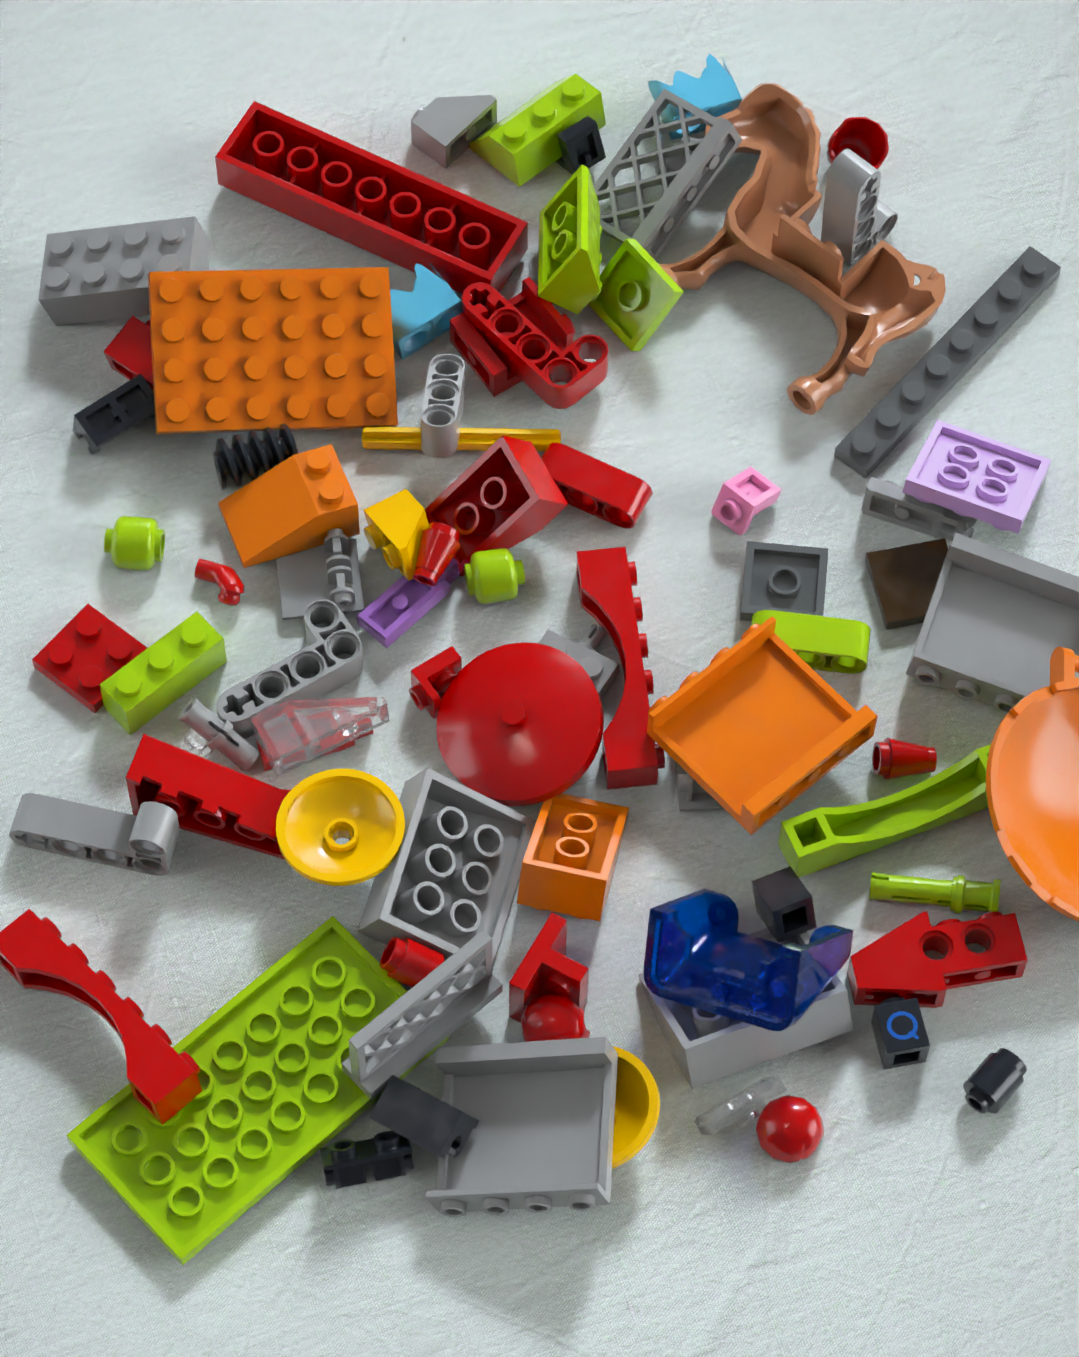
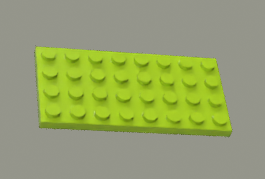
[66,916,449,1266]

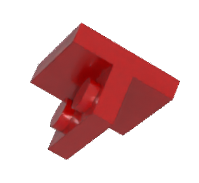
[509,913,589,1023]

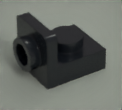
[555,116,606,175]

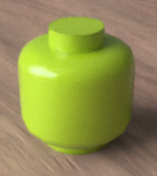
[104,516,165,571]
[464,548,525,604]

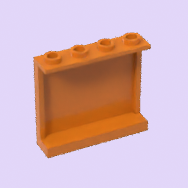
[647,616,878,835]

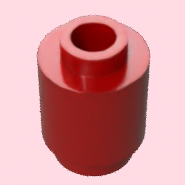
[380,937,444,988]

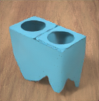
[648,54,742,140]
[390,263,462,360]

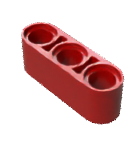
[541,442,653,529]

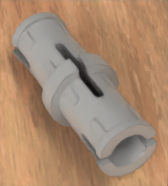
[178,698,260,771]

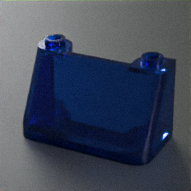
[643,888,854,1031]

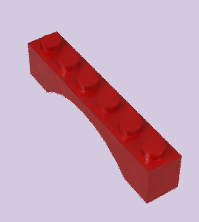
[576,546,665,790]
[0,909,203,1125]

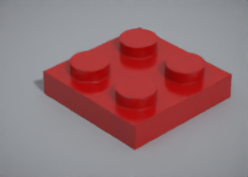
[32,604,147,714]

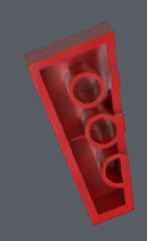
[125,734,291,860]

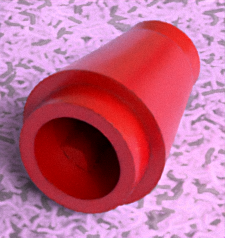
[413,522,461,587]
[872,738,937,780]

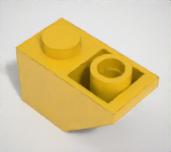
[363,489,429,581]

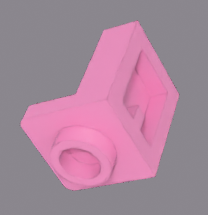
[711,467,781,535]

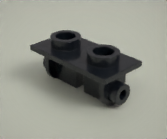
[320,1131,414,1189]

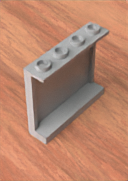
[906,533,1079,714]
[425,1037,618,1217]

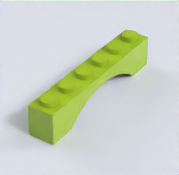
[778,744,991,878]

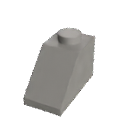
[411,95,497,169]

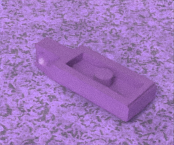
[356,558,460,648]

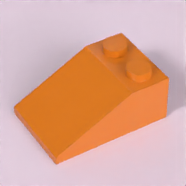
[218,444,360,568]
[516,793,629,921]

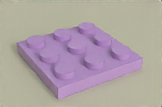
[902,420,1051,534]

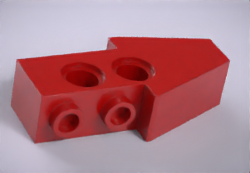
[847,911,1028,1008]

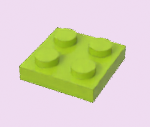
[588,239,684,351]

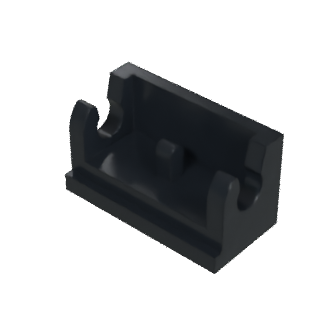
[73,374,155,455]
[369,1075,479,1158]

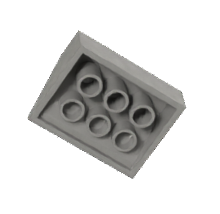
[358,768,536,966]
[638,928,853,1089]

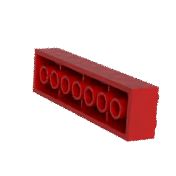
[215,101,528,294]

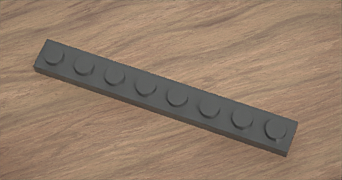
[834,246,1061,479]

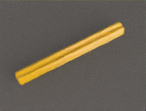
[362,427,561,451]

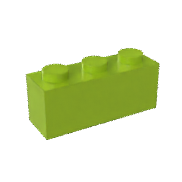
[100,611,227,735]

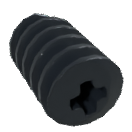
[213,424,298,490]

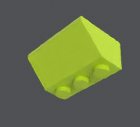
[469,73,606,187]
[538,165,602,314]

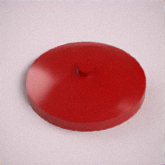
[436,642,604,806]

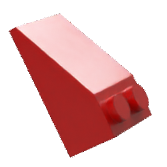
[425,435,568,576]

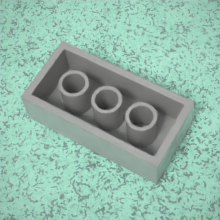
[38,216,211,326]

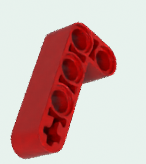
[462,282,609,409]

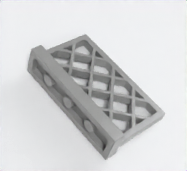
[594,89,742,260]
[342,930,503,1100]

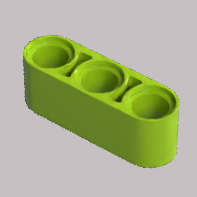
[751,610,871,674]

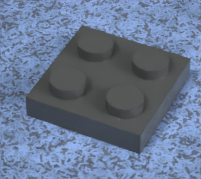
[740,541,829,621]

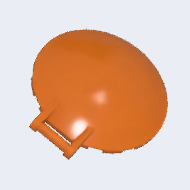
[986,646,1079,922]

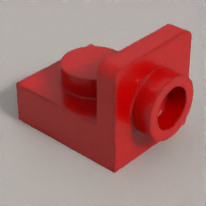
[409,646,462,719]

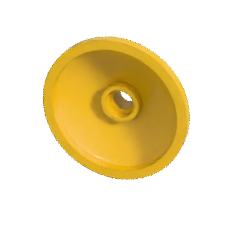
[276,769,405,886]
[612,1046,660,1169]

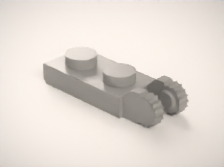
[861,477,977,541]

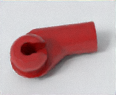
[194,558,245,606]

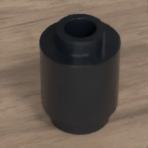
[963,1048,1027,1114]

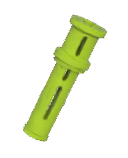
[869,872,1001,914]

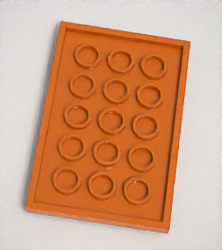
[148,267,398,434]

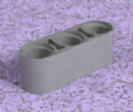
[421,354,465,458]

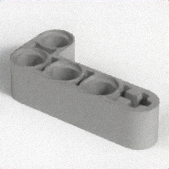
[821,149,898,267]
[216,599,363,739]
[9,793,180,876]

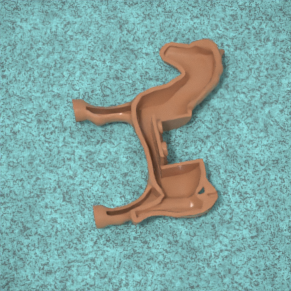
[659,83,946,415]

